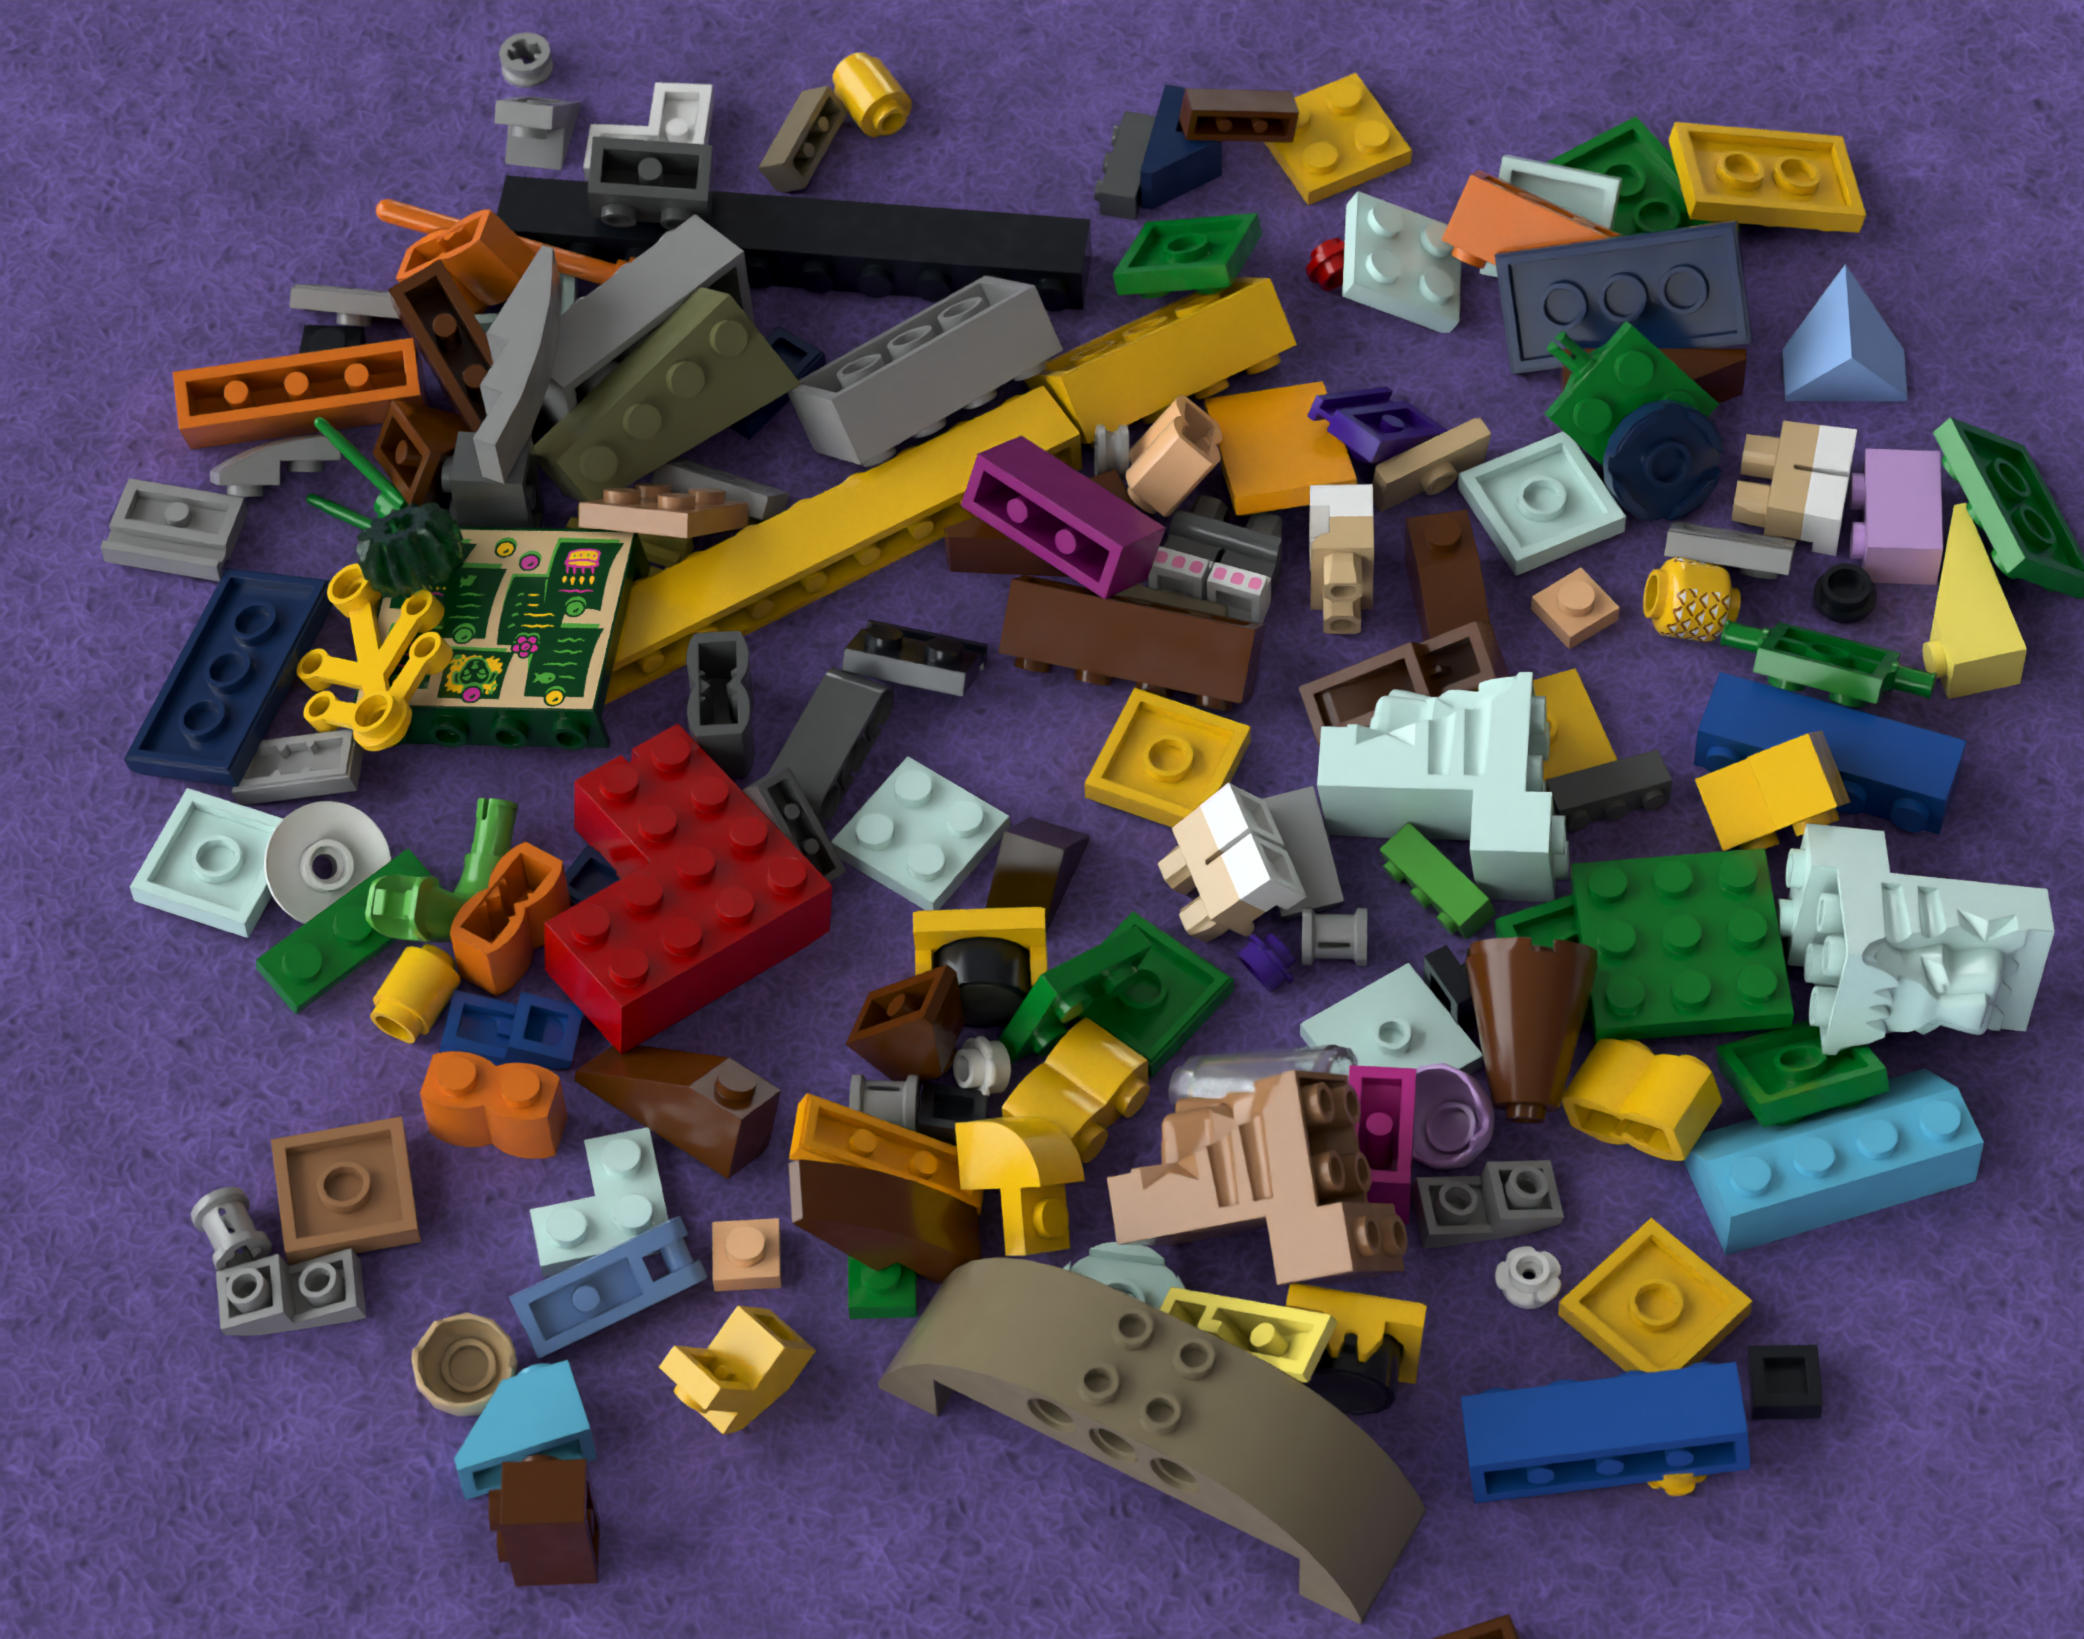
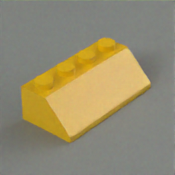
[1024,277,1297,449]

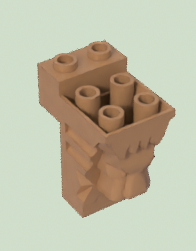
[1107,1070,1407,1285]

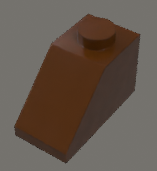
[372,399,471,508]
[845,964,965,1083]

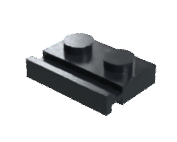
[842,619,988,697]

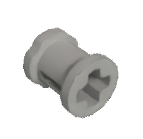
[1302,907,1367,966]
[849,1074,921,1132]
[191,1186,272,1271]

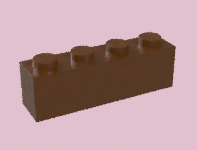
[998,575,1266,711]

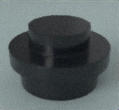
[1813,563,1877,623]

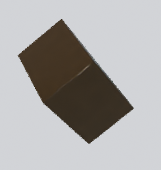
[985,817,1090,934]

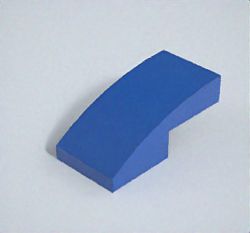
[439,990,583,1069]

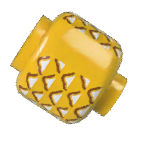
[1643,557,1741,642]

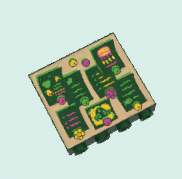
[353,526,650,750]

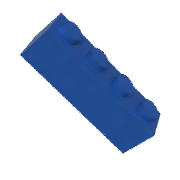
[1694,672,1967,835]
[1460,1362,1751,1503]

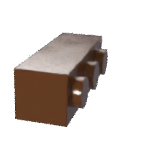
[1179,88,1299,143]

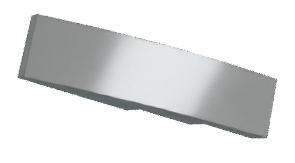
[473,245,562,484]

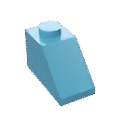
[454,1360,597,1500]

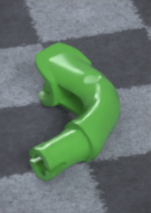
[365,798,519,943]

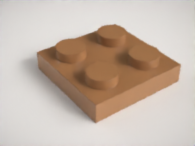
[578,482,749,538]
[271,1116,421,1265]

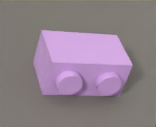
[1849,449,1943,585]

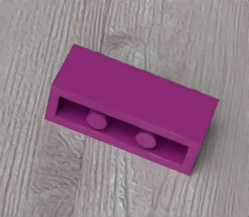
[961,436,1166,599]

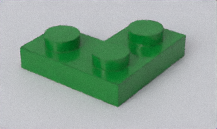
[998,925,1152,1064]

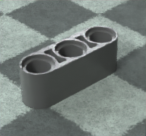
[768,667,894,831]

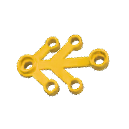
[296,563,453,751]

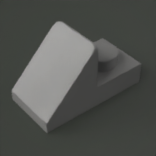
[494,95,581,170]

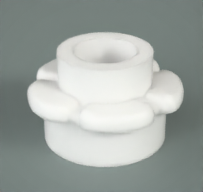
[953,1036,1011,1097]
[1495,1246,1561,1309]

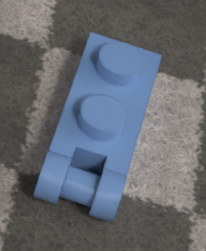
[509,1216,708,1359]

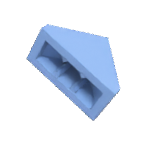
[1782,264,1907,402]

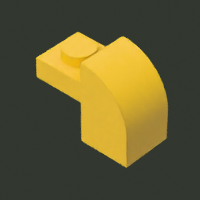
[955,1116,1085,1256]
[659,1305,816,1434]

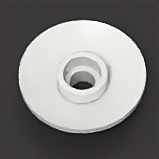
[264,801,391,924]

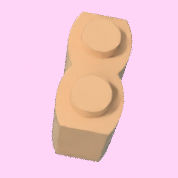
[1126,395,1223,517]

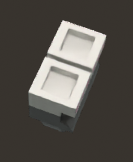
[1149,494,1283,624]

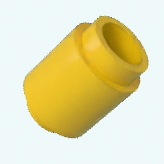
[832,52,912,137]
[370,944,461,1044]

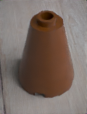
[1465,937,1598,1124]

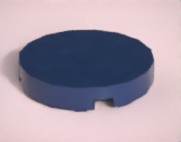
[1603,399,1724,521]

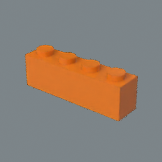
[1441,170,1623,269]
[172,338,428,449]

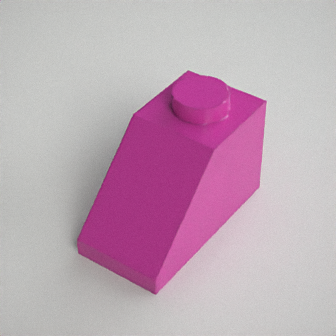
[1348,1065,1416,1225]

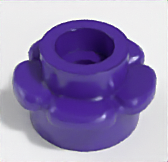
[1237,933,1296,992]

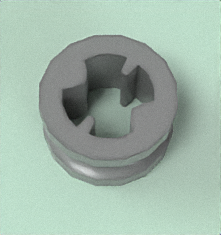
[499,32,553,88]
[1094,425,1129,480]

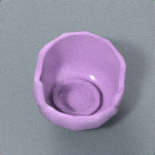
[1413,1063,1495,1171]

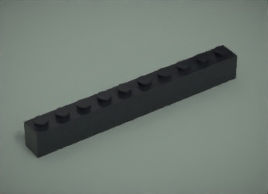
[497,175,1092,311]

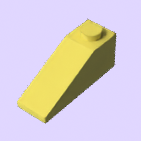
[1923,503,2027,699]
[1159,1287,1338,1383]

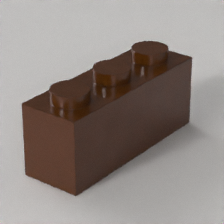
[388,259,537,433]

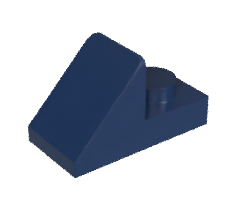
[1140,84,1222,210]

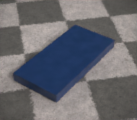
[1495,220,1753,374]
[124,568,333,787]

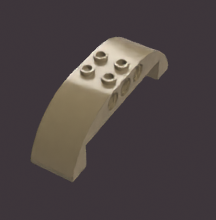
[878,1257,1426,1625]

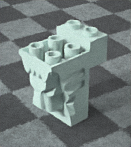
[1317,672,1569,902]
[1775,823,2055,1055]

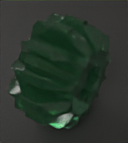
[355,502,465,598]

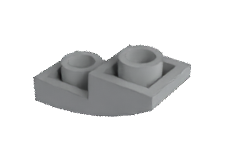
[210,434,341,497]
[1262,786,1345,921]
[1411,1160,1564,1249]
[216,1248,366,1336]

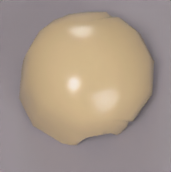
[411,1312,518,1417]

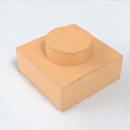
[1531,567,1620,650]
[712,1218,782,1291]

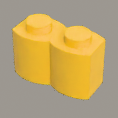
[1002,1017,1150,1163]
[1561,1039,1723,1161]

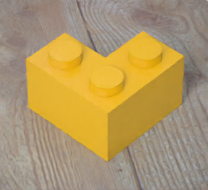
[1695,730,1851,851]

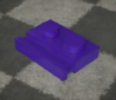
[1307,387,1448,465]

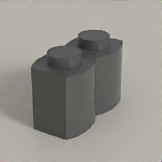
[686,631,755,778]

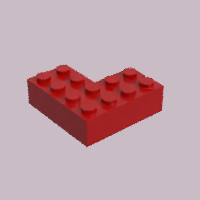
[544,724,833,1055]

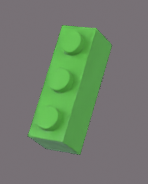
[1380,822,1496,940]

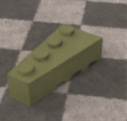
[534,287,801,502]

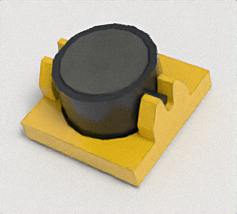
[913,907,1049,1028]
[1286,1283,1427,1415]

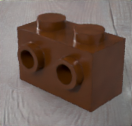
[488,1455,600,1586]

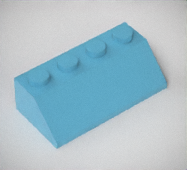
[1683,1068,1984,1255]

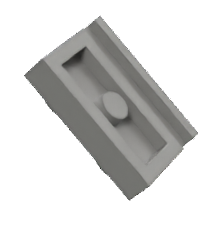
[100,478,248,582]
[1664,521,1797,579]

